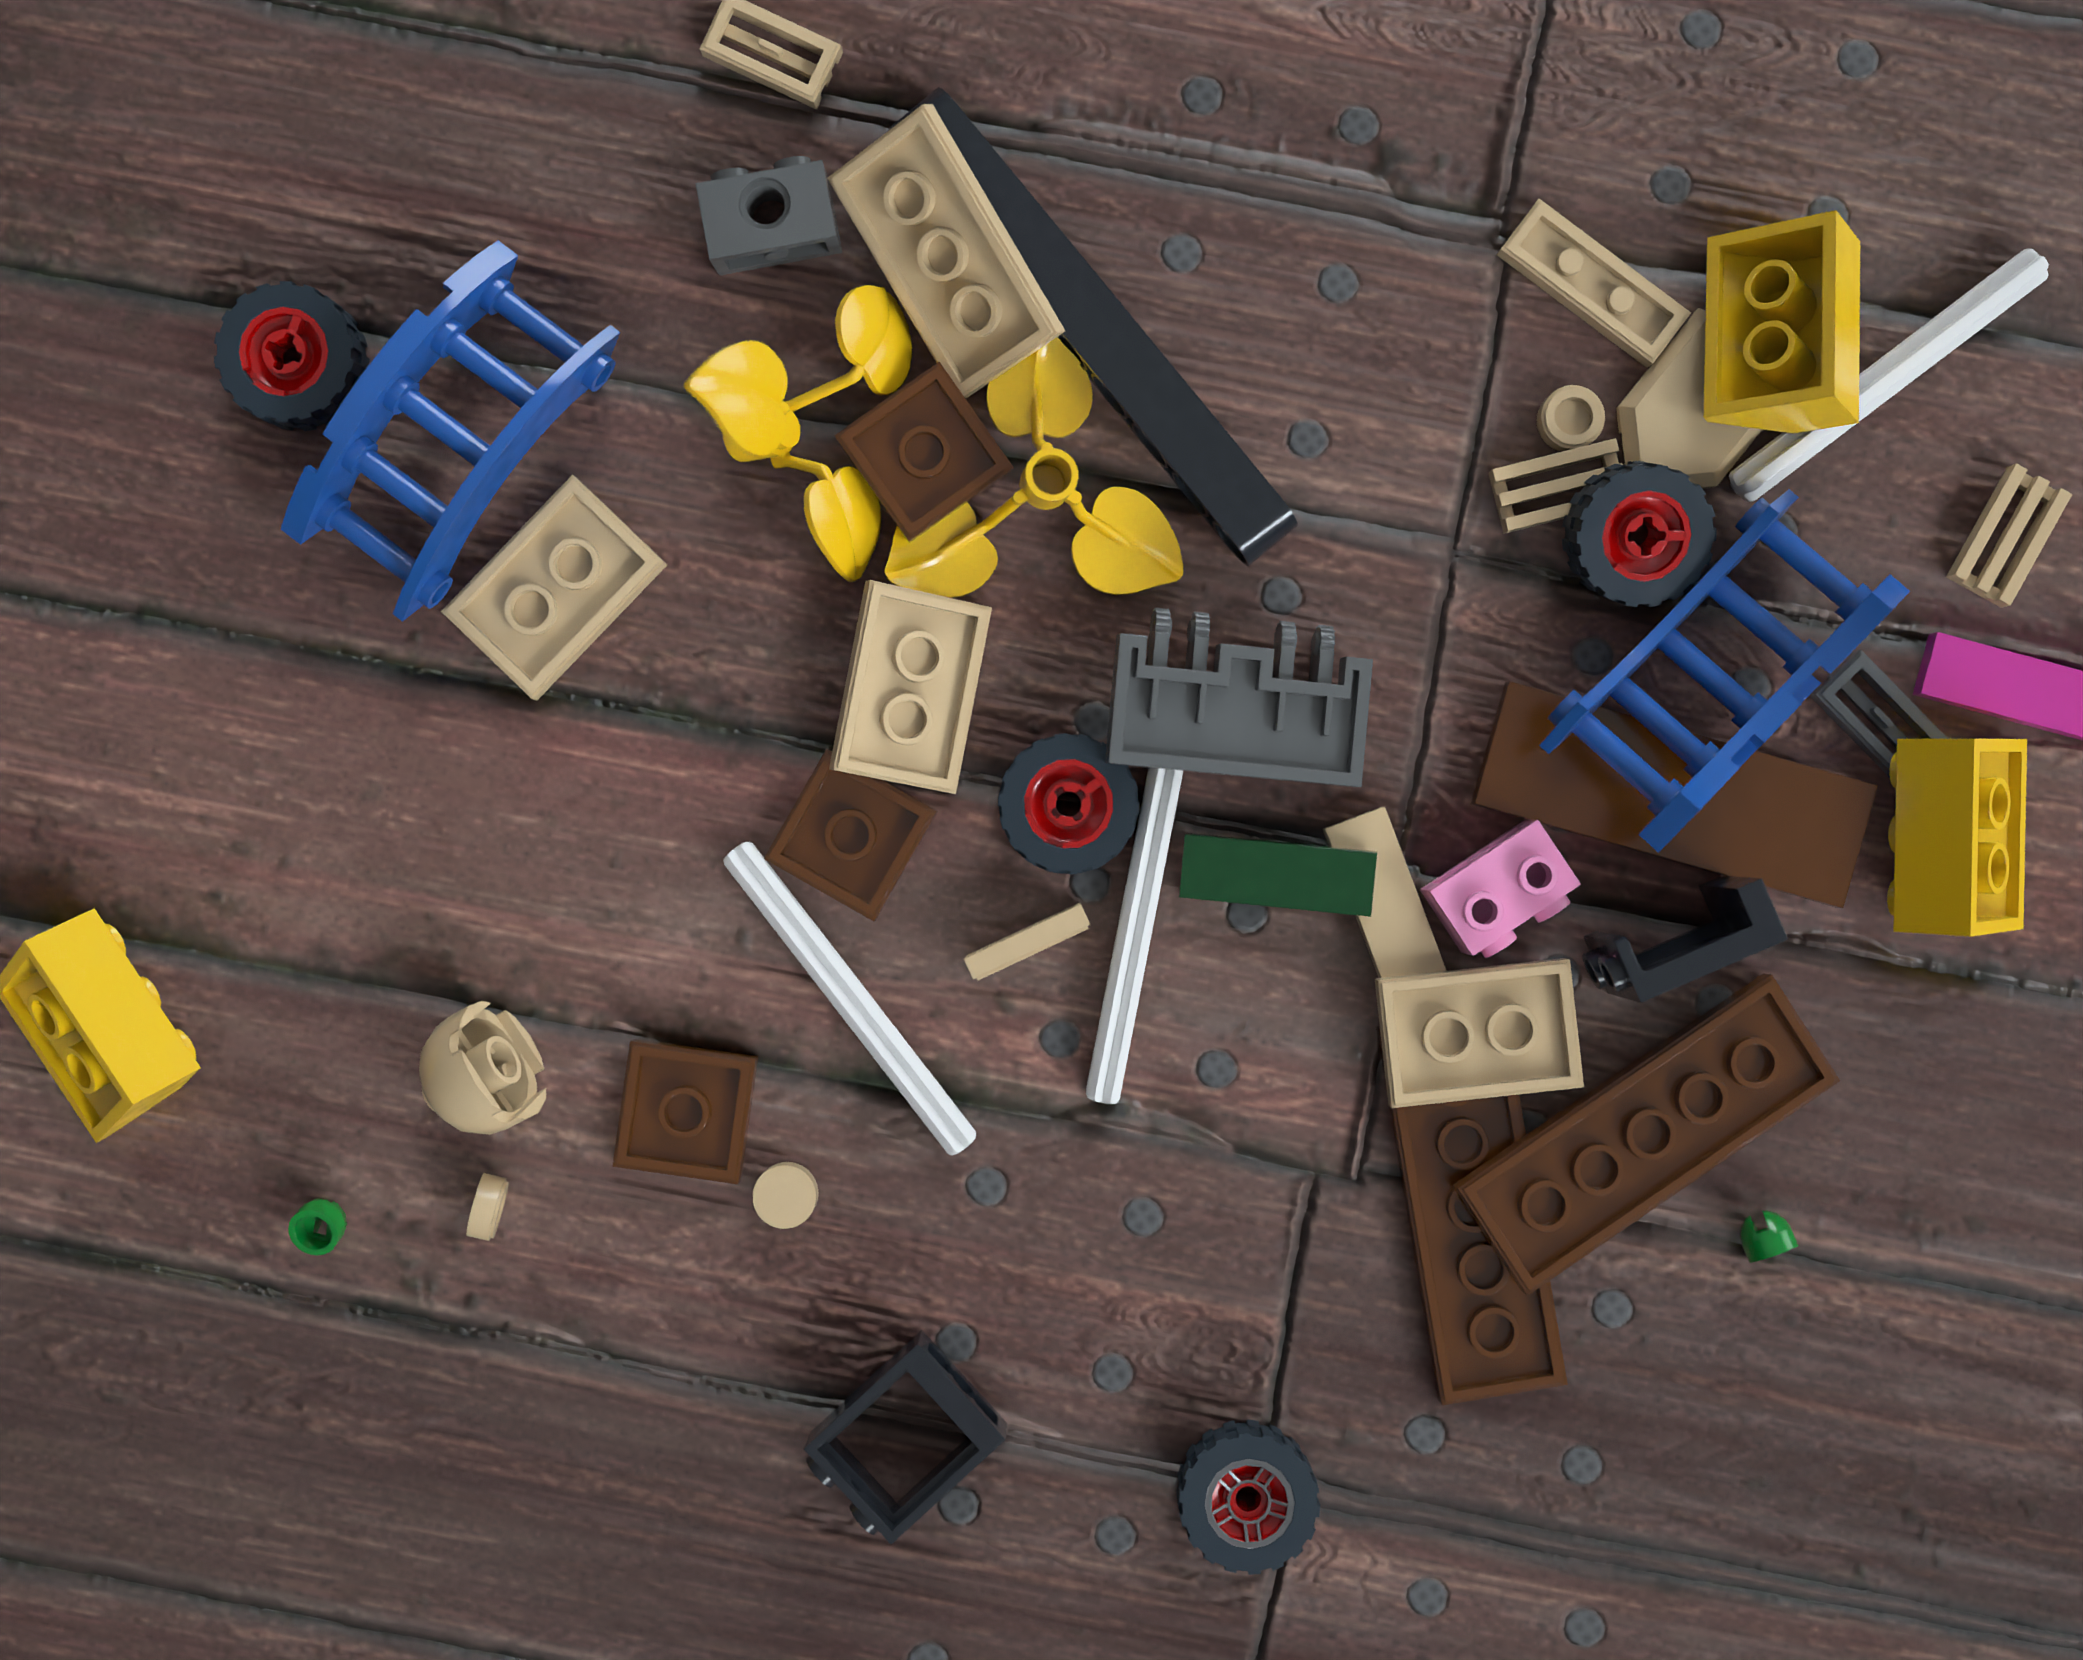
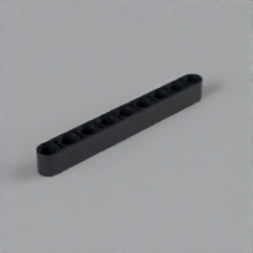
[889,87,1298,566]

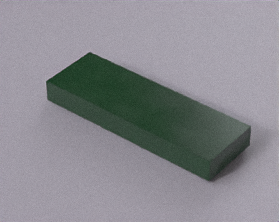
[1179,833,1378,917]

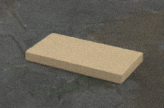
[827,104,1065,398]

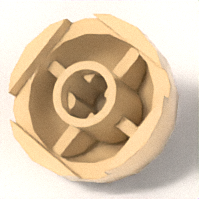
[419,1001,546,1135]

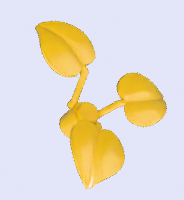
[684,285,912,582]
[884,337,1183,598]

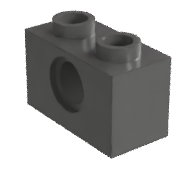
[695,156,842,276]

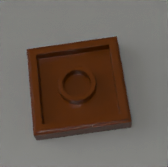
[834,362,1014,543]
[764,749,938,921]
[612,1039,758,1184]

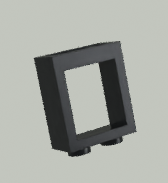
[804,1330,1007,1544]

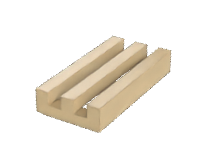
[700,0,843,110]
[1488,438,1623,534]
[1946,463,2072,608]
[964,902,1090,980]

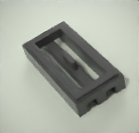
[1809,650,1948,778]

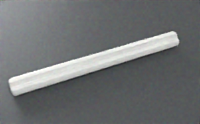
[1729,249,2049,502]
[1086,768,1183,1104]
[723,842,976,1156]

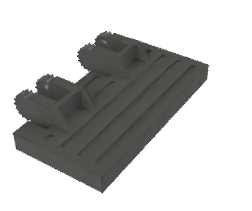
[1105,608,1373,787]

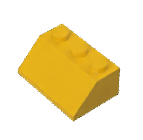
[1703,210,1860,433]
[1887,739,2027,937]
[0,908,201,1143]

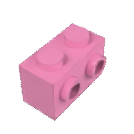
[1420,820,1581,958]

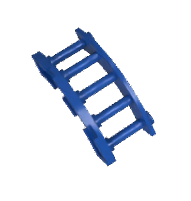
[280,240,620,622]
[1539,489,1910,853]

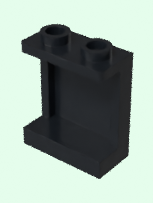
[1582,876,1788,1003]

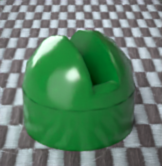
[288,1198,347,1255]
[1739,1210,1799,1263]

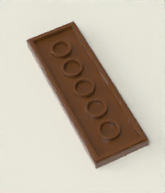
[1471,681,1878,908]
[1453,973,1840,1295]
[1376,1026,1568,1405]

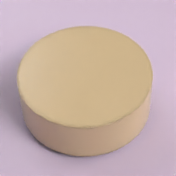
[1537,385,1605,452]
[753,1162,818,1229]
[466,1173,509,1241]

